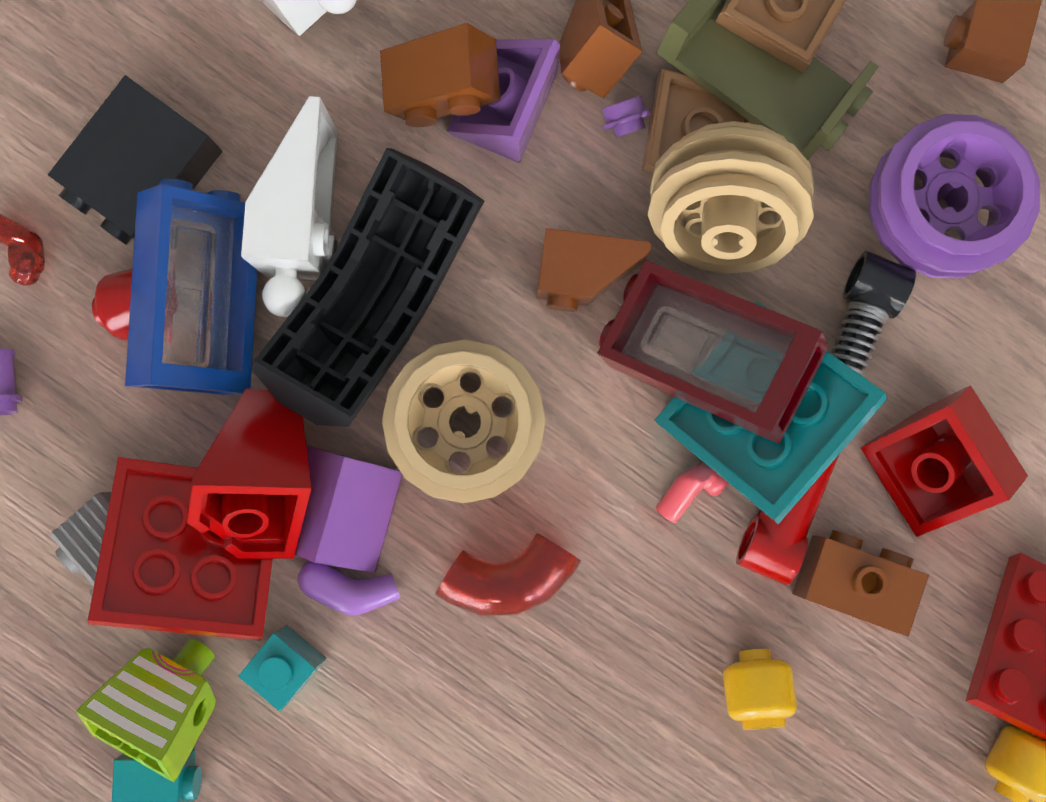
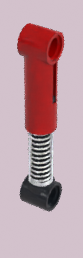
[736,251,916,585]

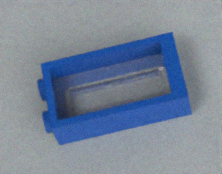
[125,179,257,395]

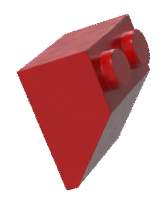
[861,385,1028,537]

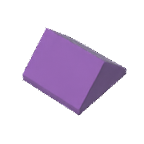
[447,39,560,163]
[295,445,403,573]

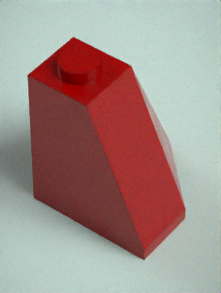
[187,389,311,559]

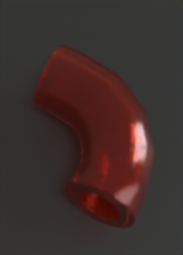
[435,533,581,616]

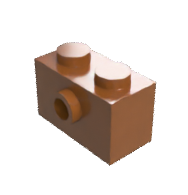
[380,23,500,127]
[792,530,929,637]

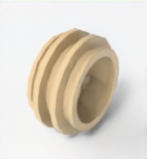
[648,121,814,274]
[382,339,546,503]

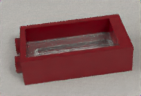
[597,260,829,444]

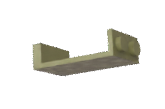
[656,0,879,160]

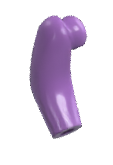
[298,561,401,616]

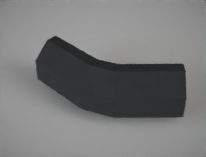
[253,148,485,427]

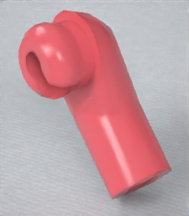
[656,461,728,523]

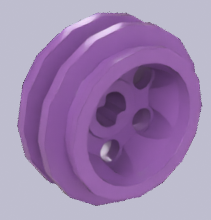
[869,114,1040,279]

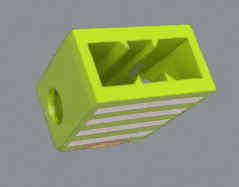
[76,638,216,782]

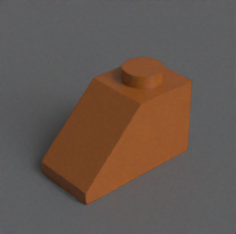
[559,0,643,99]
[944,0,1042,83]
[537,228,651,312]

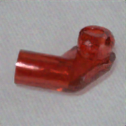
[0,214,45,286]

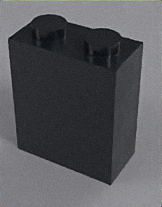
[48,75,223,245]

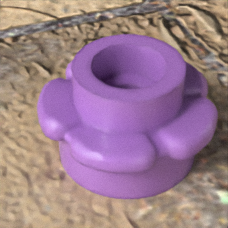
[602,96,651,138]

